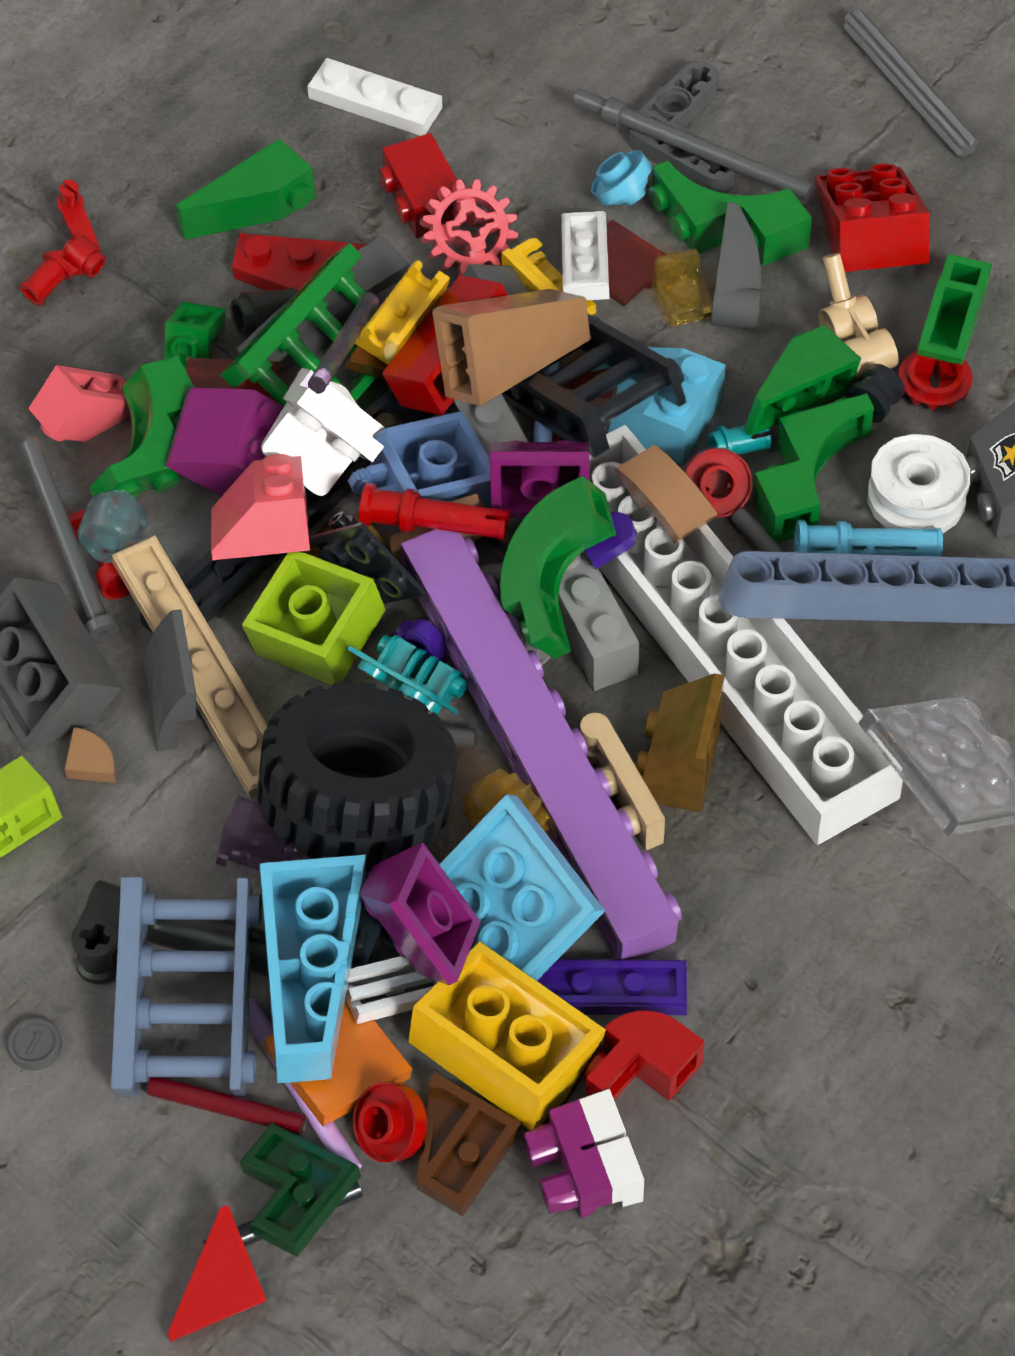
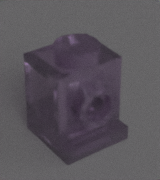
[216,795,296,870]

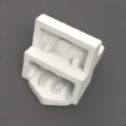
[261,368,385,496]

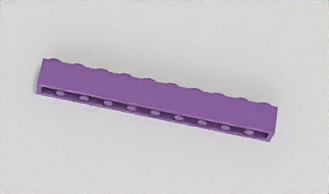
[401,529,682,960]

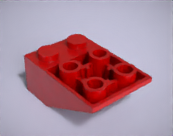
[814,163,930,272]

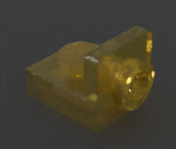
[653,248,713,327]

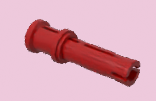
[359,482,510,541]

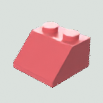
[211,454,310,560]

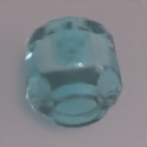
[78,490,147,563]

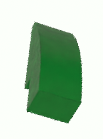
[917,254,992,365]

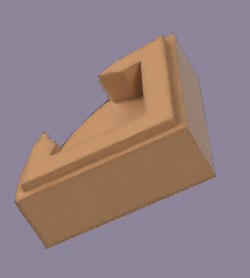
[64,728,117,783]

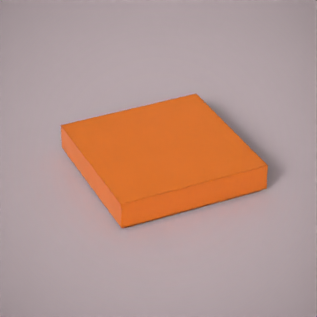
[263,999,412,1127]

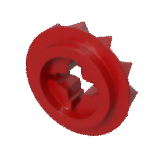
[898,351,973,411]

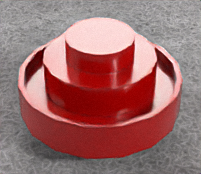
[684,447,752,517]
[353,1082,427,1162]

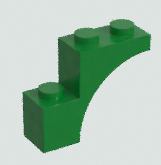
[649,161,812,266]
[89,356,195,505]
[753,394,874,543]

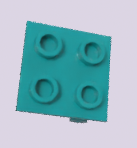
[347,635,468,715]

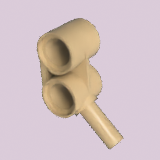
[819,253,898,381]

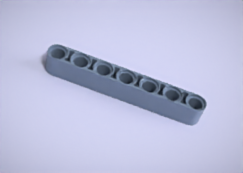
[718,551,1015,624]

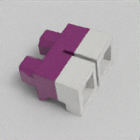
[524,1089,644,1218]

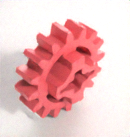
[419,179,518,277]

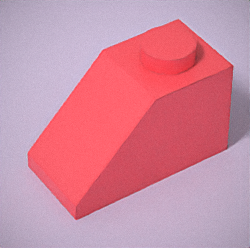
[28,365,130,442]

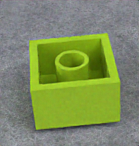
[242,551,386,685]

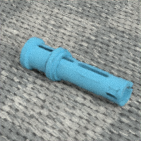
[794,520,943,557]

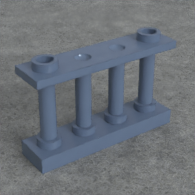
[111,877,262,1098]

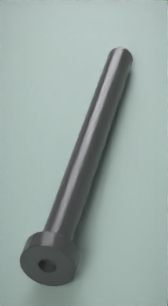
[20,436,120,642]

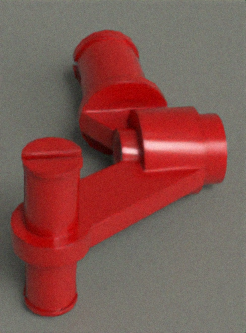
[19,180,106,306]

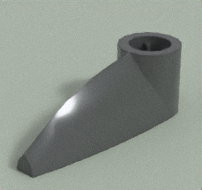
[711,202,762,330]

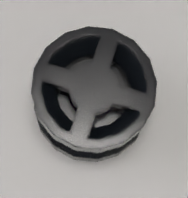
[846,364,905,423]

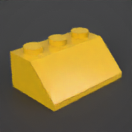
[408,941,606,1130]

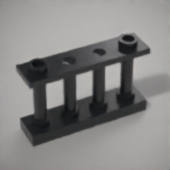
[501,313,686,458]

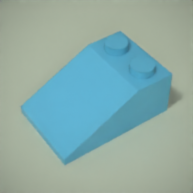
[572,347,726,465]

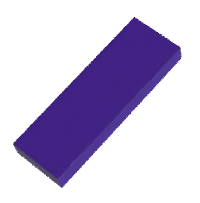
[537,959,687,1015]

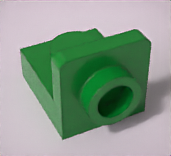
[164,301,226,371]

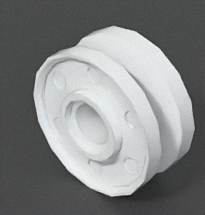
[867,434,970,533]

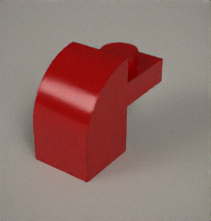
[585,1011,704,1101]

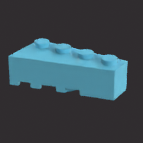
[260,855,366,1084]

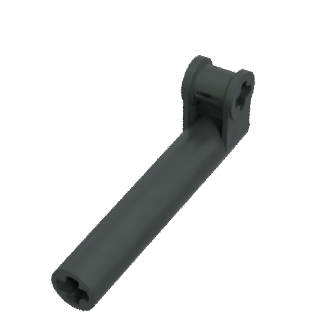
[71,880,268,984]

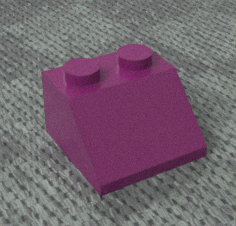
[164,388,284,496]
[490,440,590,518]
[359,842,481,985]

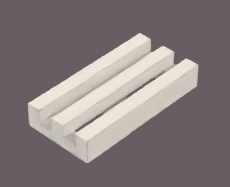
[345,956,438,1024]

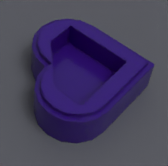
[584,512,637,570]
[391,619,447,664]

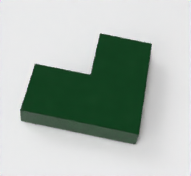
[240,1123,361,1257]

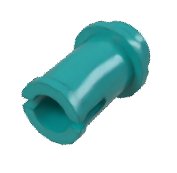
[708,425,771,455]

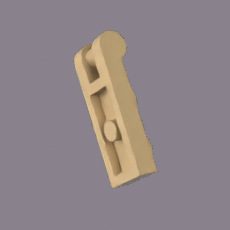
[580,713,665,850]

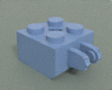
[347,411,491,528]

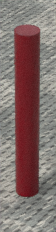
[147,1077,306,1135]

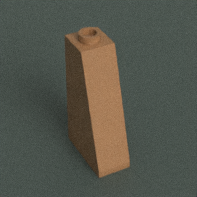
[432,289,591,406]

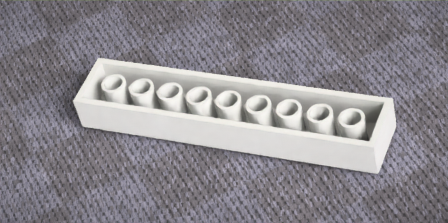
[589,425,905,845]

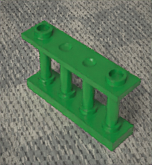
[220,243,380,406]

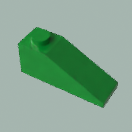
[175,139,316,240]
[744,325,861,436]

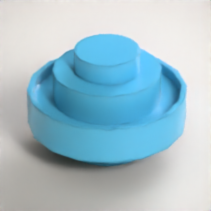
[590,150,652,206]

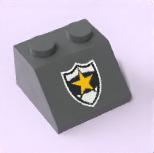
[965,402,1015,538]

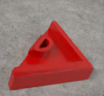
[167,1205,267,1343]

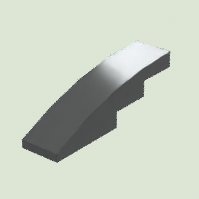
[236,235,409,375]

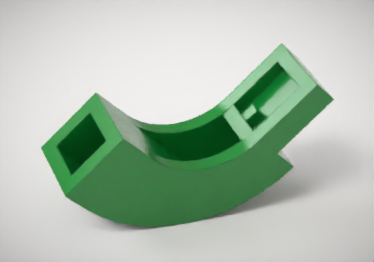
[500,476,617,659]

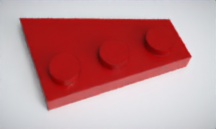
[232,233,367,324]

